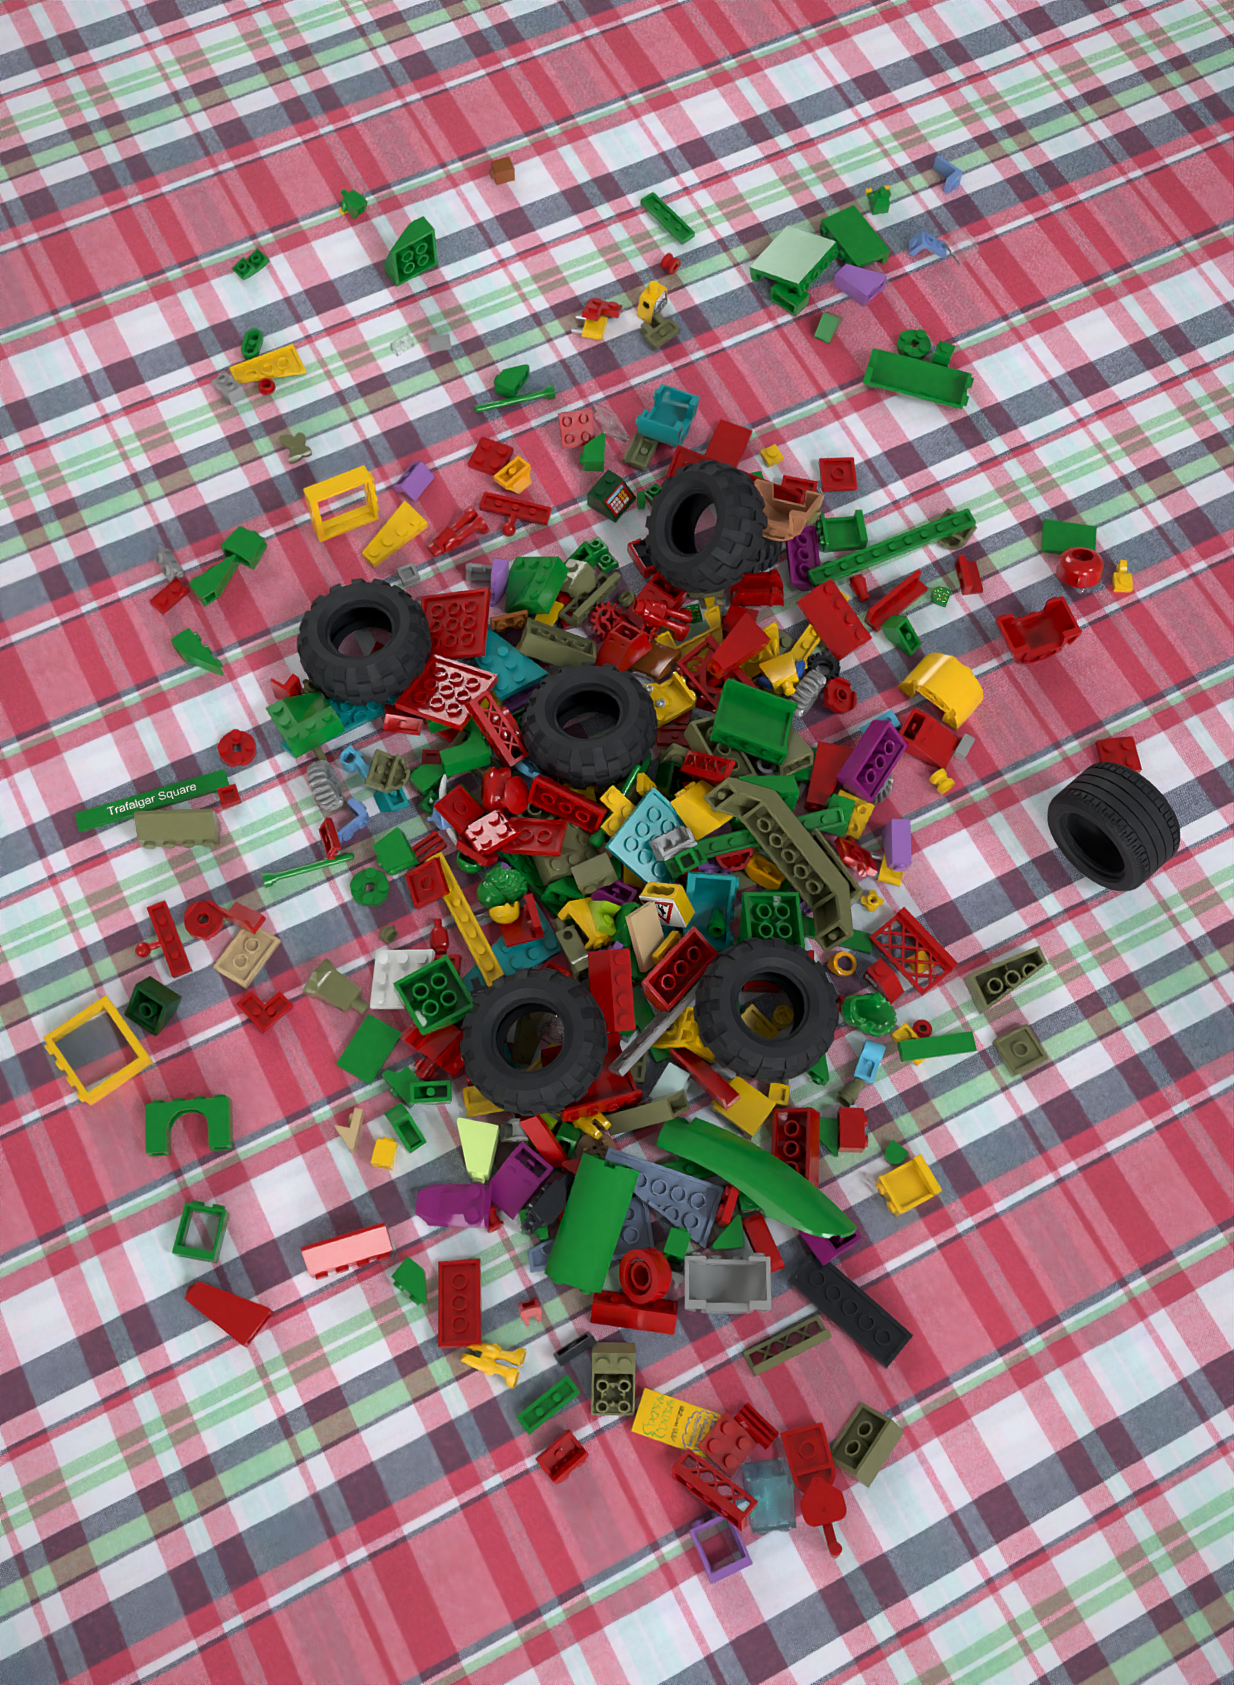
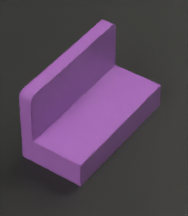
[392,461,434,501]

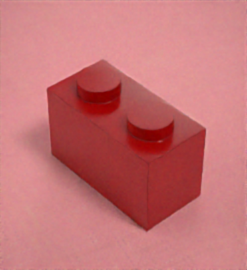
[837,1107,868,1153]

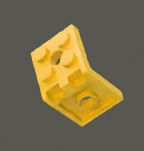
[651,1006,716,1063]

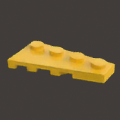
[229,344,307,384]
[362,501,429,568]

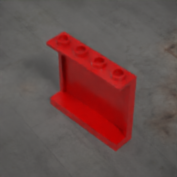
[540,1031,642,1122]

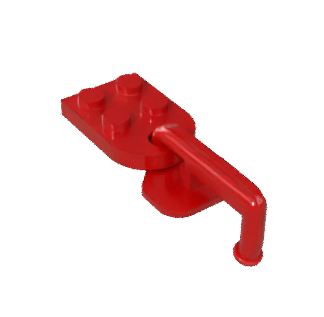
[780,1422,847,1559]

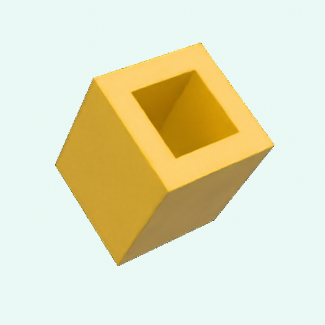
[371,1137,399,1171]

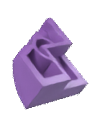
[490,558,509,607]

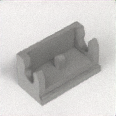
[649,826,698,861]

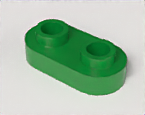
[241,328,264,360]

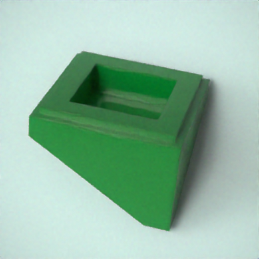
[417,790,439,815]

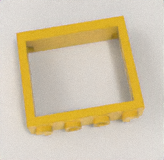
[303,465,380,543]
[43,995,154,1106]

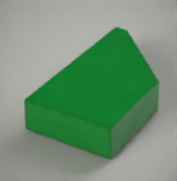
[819,1118,838,1157]

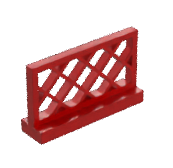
[868,907,958,996]

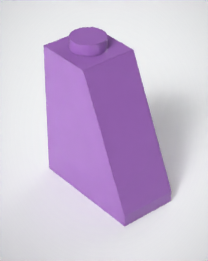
[833,264,887,307]
[881,819,912,872]

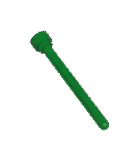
[474,384,556,413]
[588,764,641,849]
[261,853,355,888]

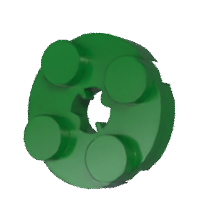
[896,329,931,360]
[350,867,389,907]

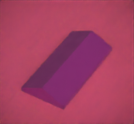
[785,525,820,591]

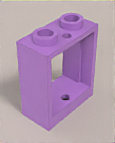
[688,1512,753,1584]

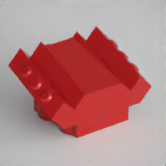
[400,1022,464,1076]

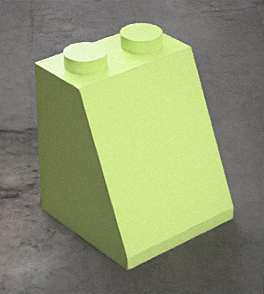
[457,1118,500,1184]

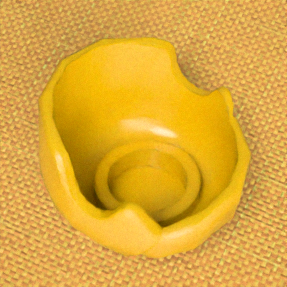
[489,901,520,924]

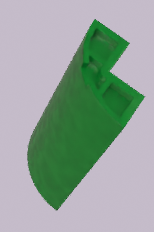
[863,348,974,409]
[544,1152,640,1295]

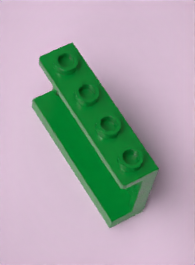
[819,205,890,268]

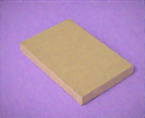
[625,901,665,972]
[213,927,281,989]

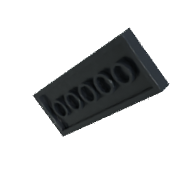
[788,1251,913,1369]

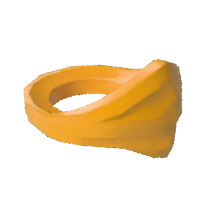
[827,951,857,977]

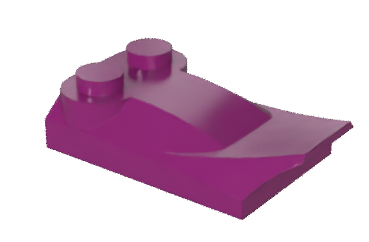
[415,1183,493,1228]

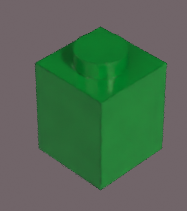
[931,340,955,367]

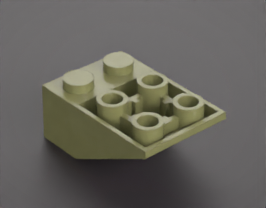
[591,1342,636,1416]

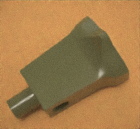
[552,917,589,981]
[303,958,370,1015]

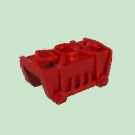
[730,569,784,608]

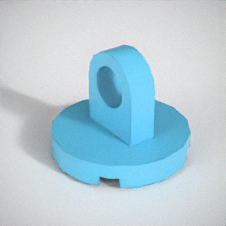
[514,759,548,789]

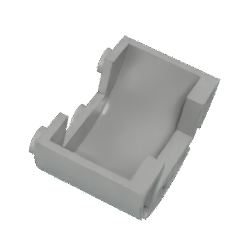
[685,1252,771,1314]

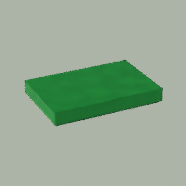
[1041,519,1097,555]
[336,1014,403,1086]

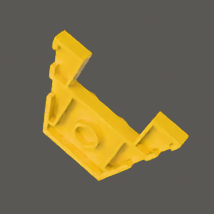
[654,605,724,672]

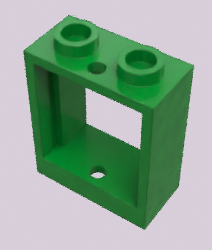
[172,1200,230,1264]

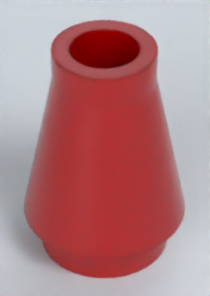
[849,574,870,602]

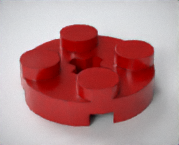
[823,677,857,715]
[217,729,257,767]
[184,900,225,941]

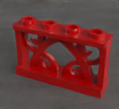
[676,634,758,715]

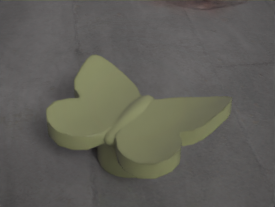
[279,432,312,464]

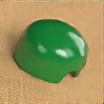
[456,851,484,874]

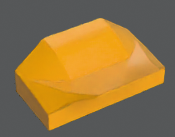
[493,455,532,494]
[745,854,786,889]

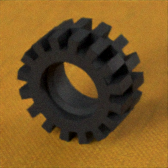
[806,652,841,682]

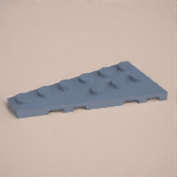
[528,1196,655,1273]

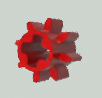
[637,620,658,643]
[413,1056,439,1081]

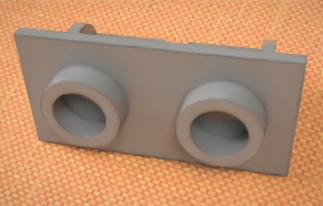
[155,545,184,582]
[466,562,493,582]

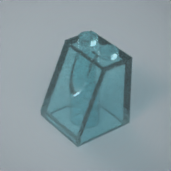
[741,1458,797,1535]

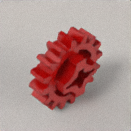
[588,601,628,640]

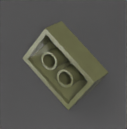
[830,1402,904,1488]

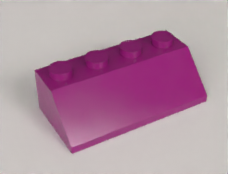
[836,720,908,803]

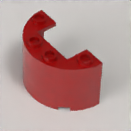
[995,596,1082,664]

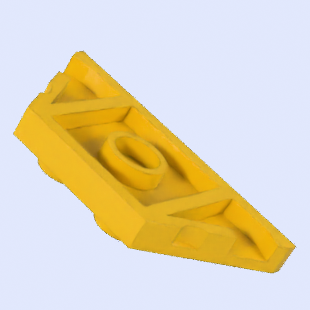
[739,622,779,680]

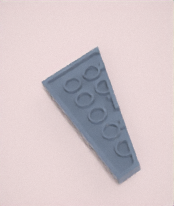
[604,1147,724,1248]

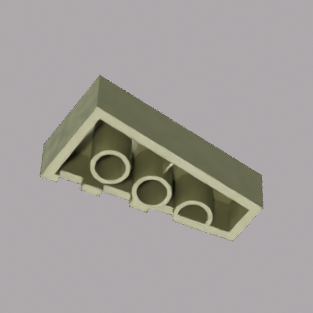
[963,946,1048,1014]

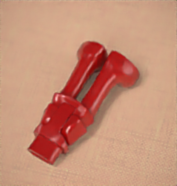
[427,506,490,558]
[633,598,692,642]

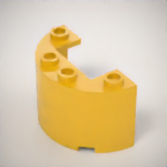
[898,652,984,731]

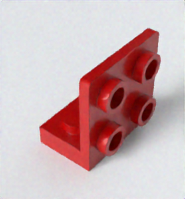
[500,893,545,948]

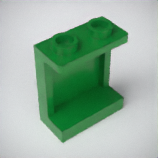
[816,510,868,553]

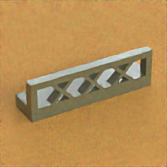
[559,571,621,628]
[743,1315,832,1377]

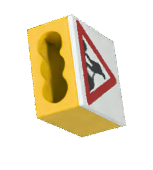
[639,882,695,928]

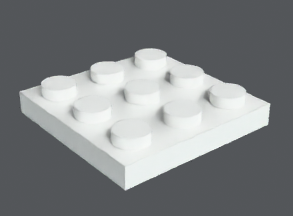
[370,949,435,1009]

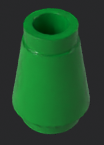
[706,909,726,937]

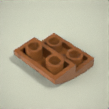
[490,610,528,633]
[630,641,681,680]

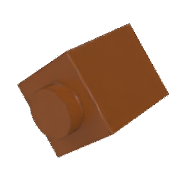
[489,157,515,185]

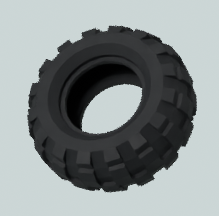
[645,460,768,594]
[297,578,432,706]
[522,662,657,790]
[693,937,839,1083]
[460,967,609,1116]

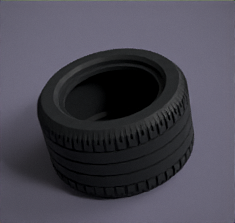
[1047,762,1180,891]

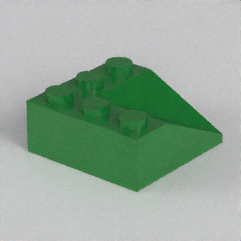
[384,216,438,287]
[505,556,569,614]
[266,691,345,758]
[728,775,799,832]
[739,892,805,949]
[393,955,474,1036]

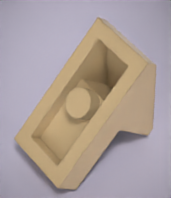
[334,1108,365,1154]

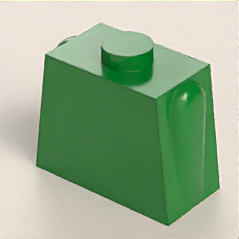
[221,526,267,570]
[373,827,420,876]

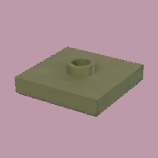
[992,1024,1048,1077]

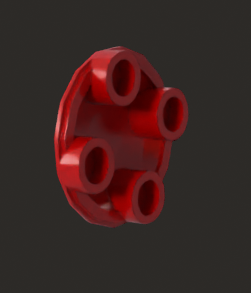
[501,776,529,815]

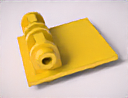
[838,789,875,840]

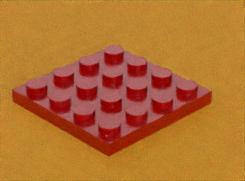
[421,588,491,662]
[395,654,498,731]

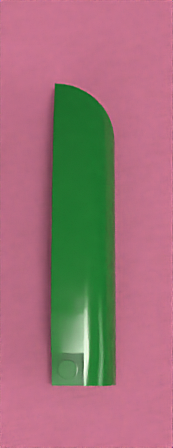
[656,1117,857,1238]

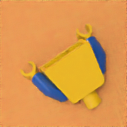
[752,651,808,696]

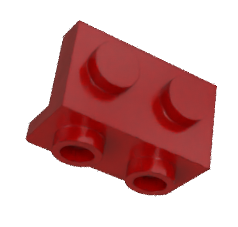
[535,1429,589,1485]

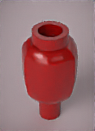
[430,918,449,955]

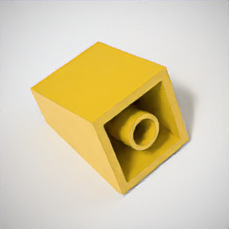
[670,780,733,841]

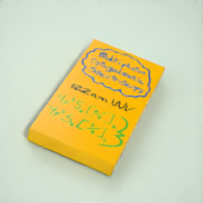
[631,1388,721,1459]

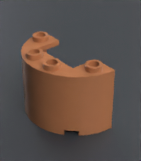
[754,479,824,541]

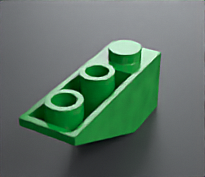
[189,554,239,607]
[170,628,224,676]

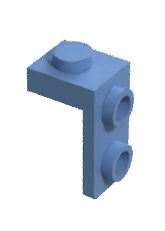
[933,155,963,194]
[909,230,947,259]
[337,797,370,843]

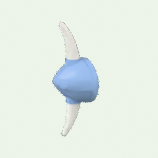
[426,774,462,852]

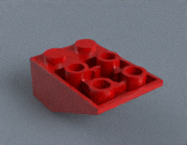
[624,572,687,634]
[594,621,652,672]
[899,707,960,770]

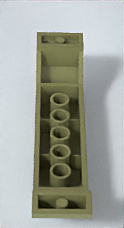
[703,777,854,953]

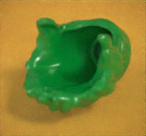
[477,862,527,909]
[841,992,897,1037]

